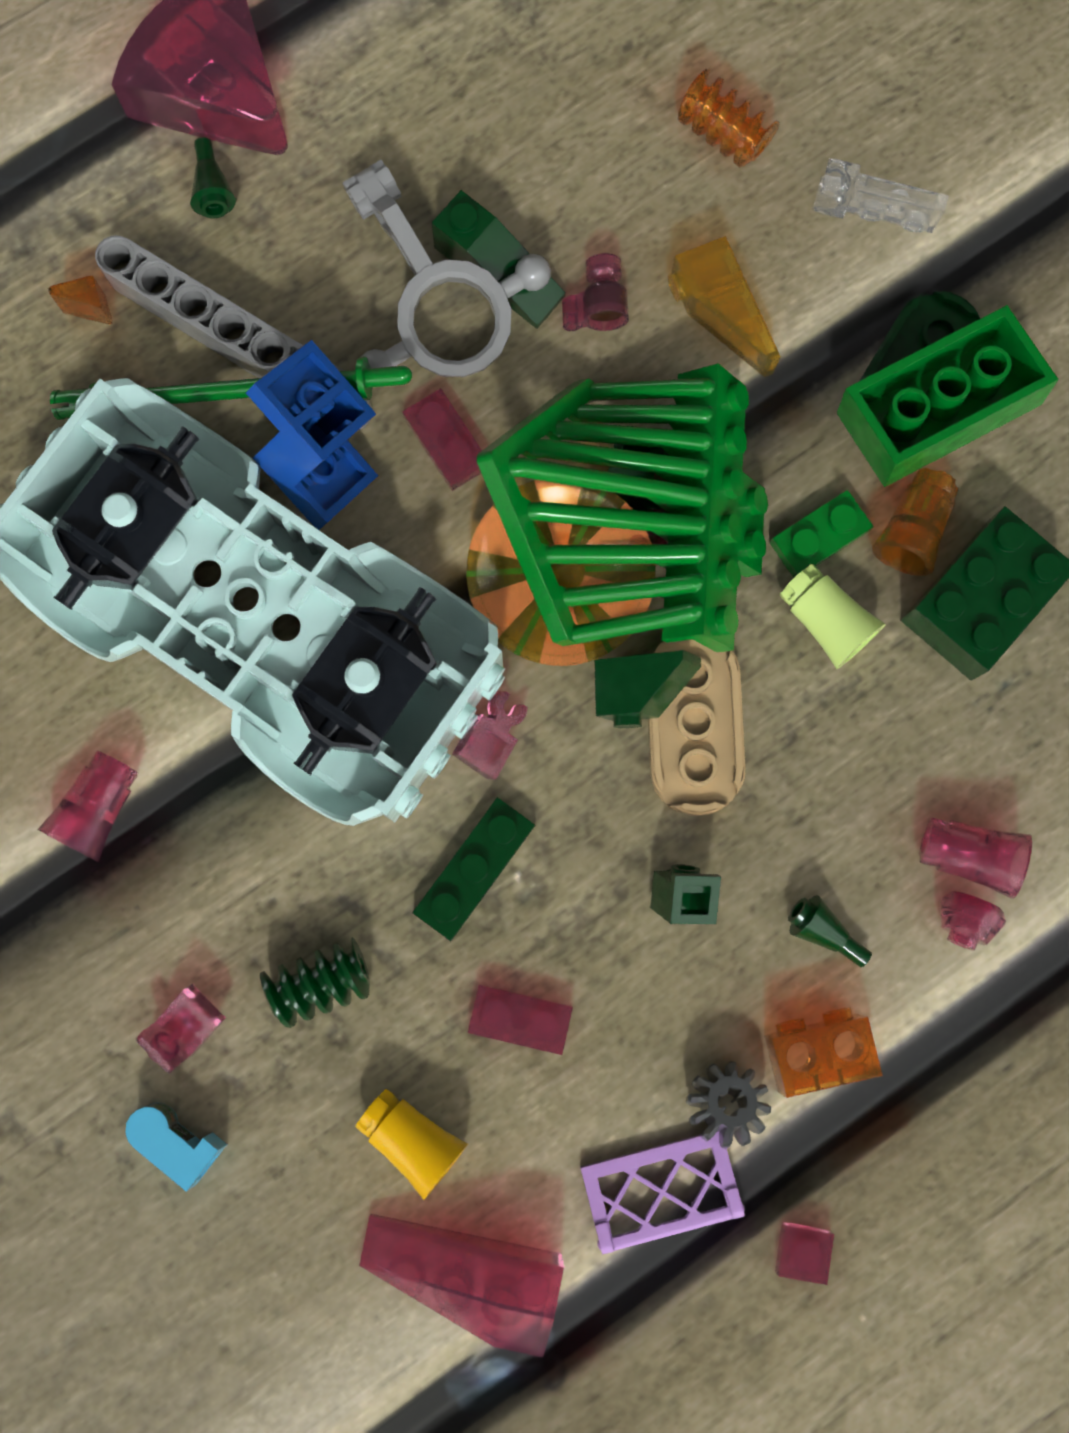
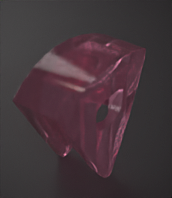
[111,0,288,155]

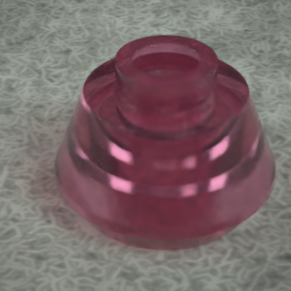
[941,891,1006,951]

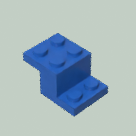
[246,340,379,530]

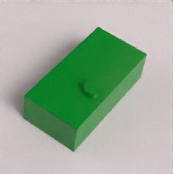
[837,305,1059,487]

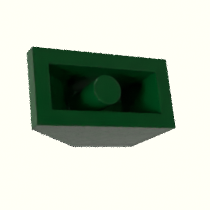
[594,650,701,728]

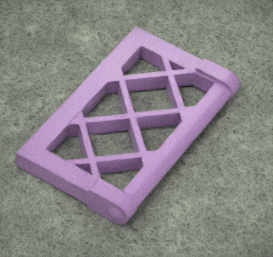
[580,1131,745,1255]

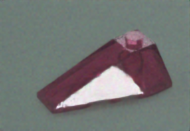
[359,1214,564,1357]

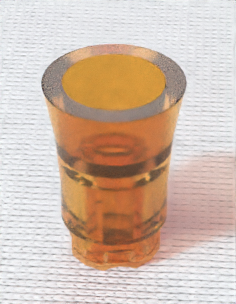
[872,468,959,576]

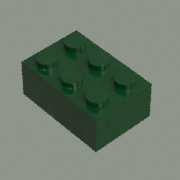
[900,506,1069,681]

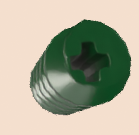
[260,937,370,1028]

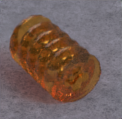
[678,68,780,168]

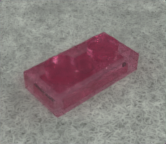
[402,388,482,491]
[468,984,573,1055]

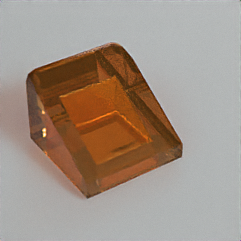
[48,275,113,325]

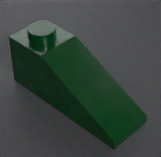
[432,190,566,329]

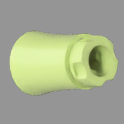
[780,564,886,669]

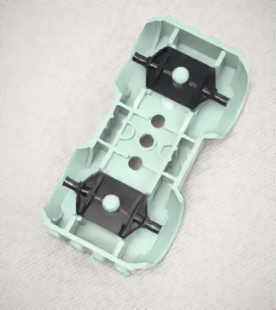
[0,378,505,826]

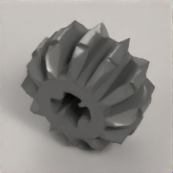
[686,1061,771,1149]

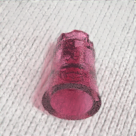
[37,751,139,862]
[919,818,1032,899]

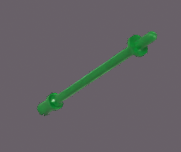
[50,357,412,420]

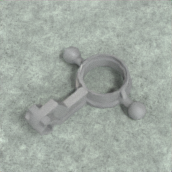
[342,160,551,378]

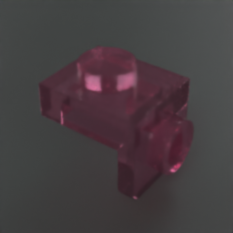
[136,984,226,1073]

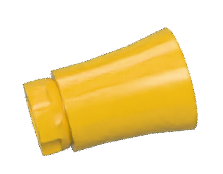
[355,1089,468,1200]

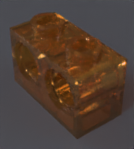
[764,1008,883,1098]

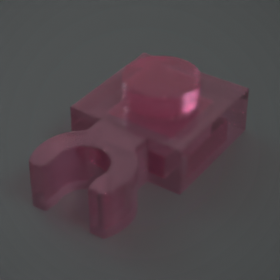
[452,691,528,780]

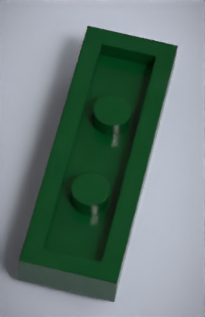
[412,797,536,942]

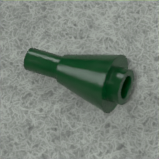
[190,137,236,219]
[788,895,872,968]

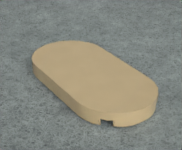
[648,639,745,816]

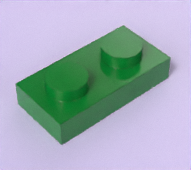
[769,490,874,578]

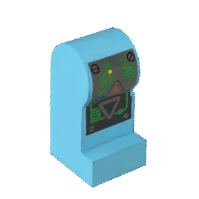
[125,1103,228,1192]

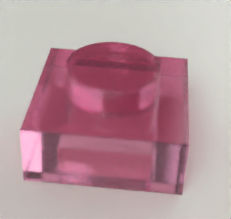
[775,1222,834,1285]

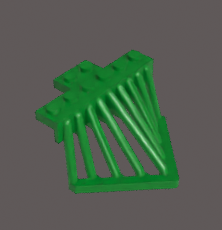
[477,363,768,653]

